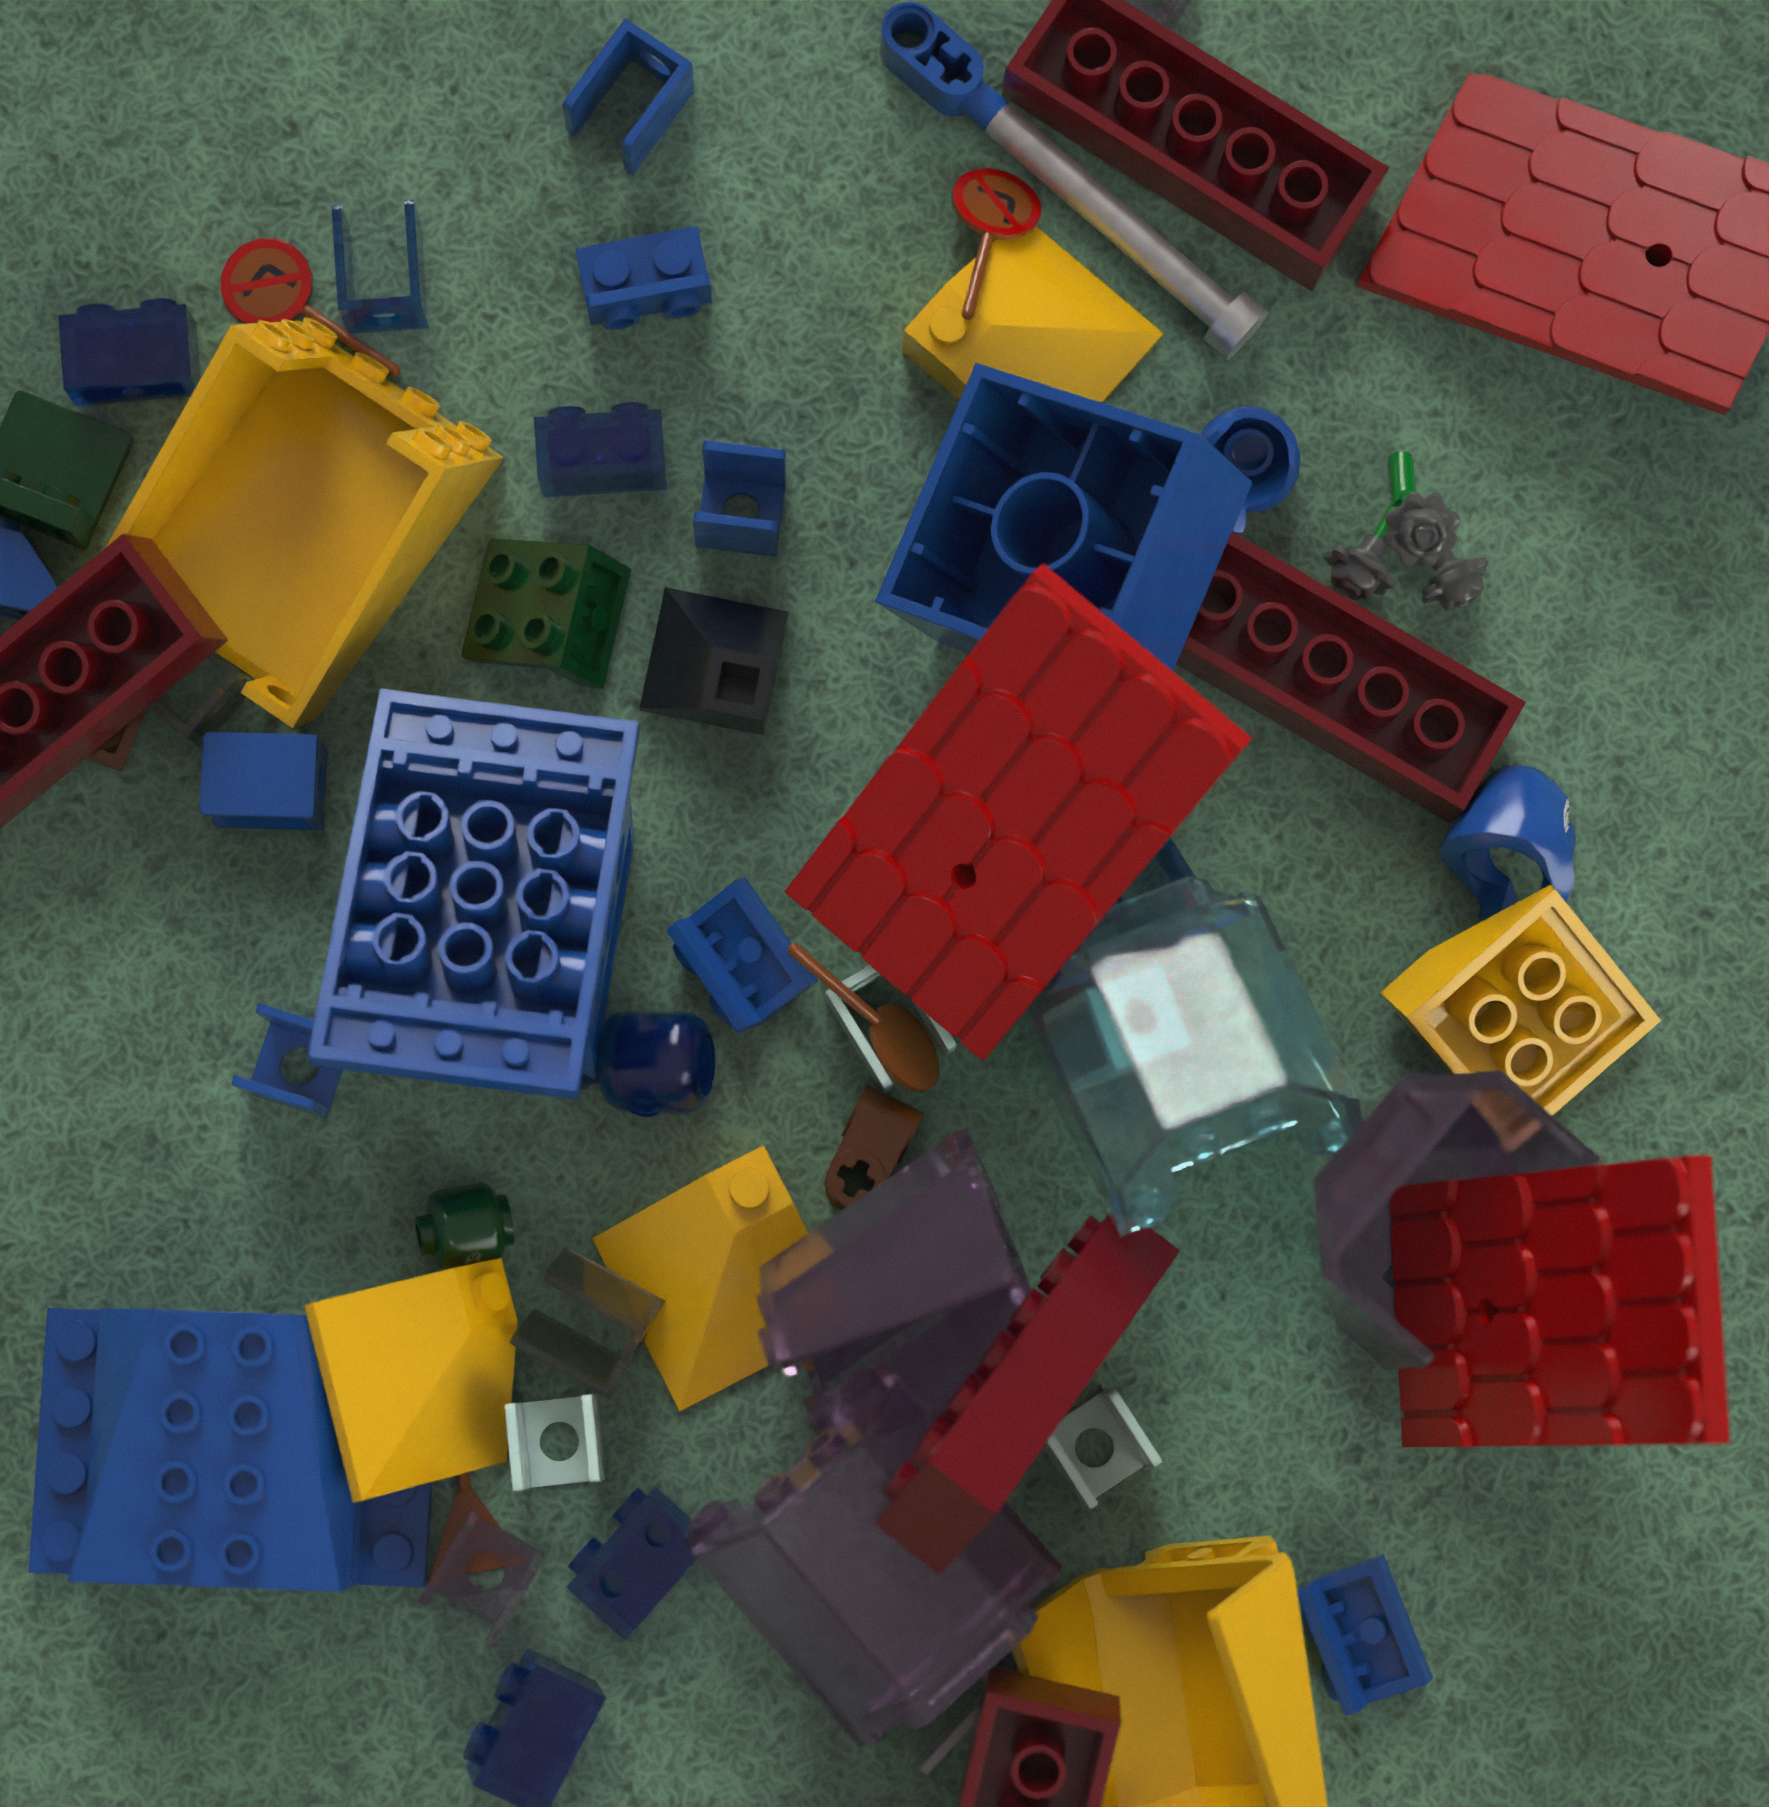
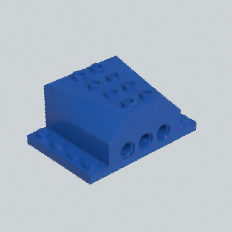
[307,689,640,1100]
[28,1308,432,1592]

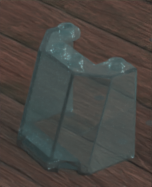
[1024,875,1365,1236]

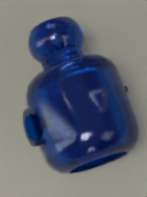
[580,1010,716,1117]

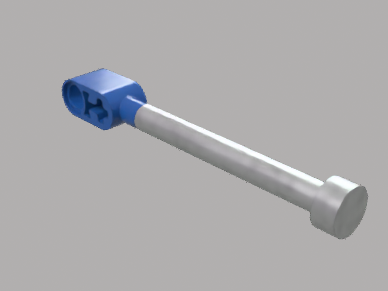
[880,1,1269,360]

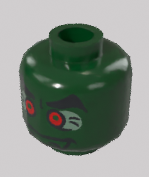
[415,1183,514,1270]

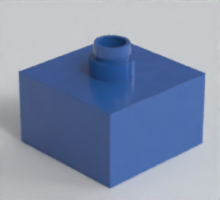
[875,363,1252,671]

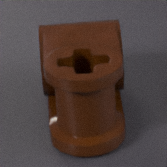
[824,1084,924,1213]

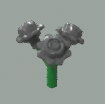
[1324,451,1488,611]

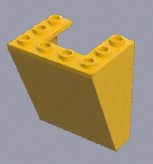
[106,318,504,728]

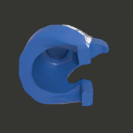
[1438,765,1576,921]

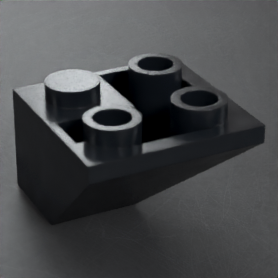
[639,587,789,735]

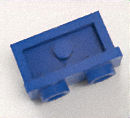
[666,877,818,1033]
[1297,1554,1433,1716]

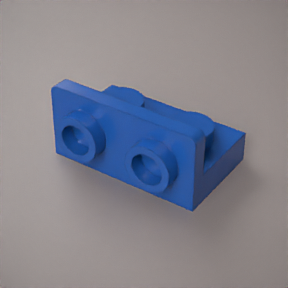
[575,226,712,330]

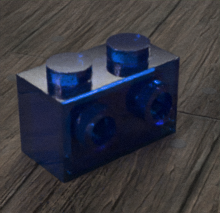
[58,298,201,407]
[534,402,668,498]
[566,1485,715,1641]
[463,1648,606,1807]

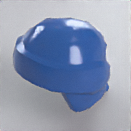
[1201,405,1301,535]

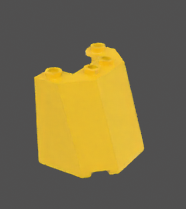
[1006,1535,1328,1807]

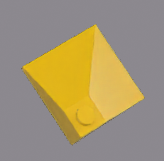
[902,226,1164,403]
[1380,885,1661,1147]
[592,1145,852,1412]
[304,1258,518,1503]

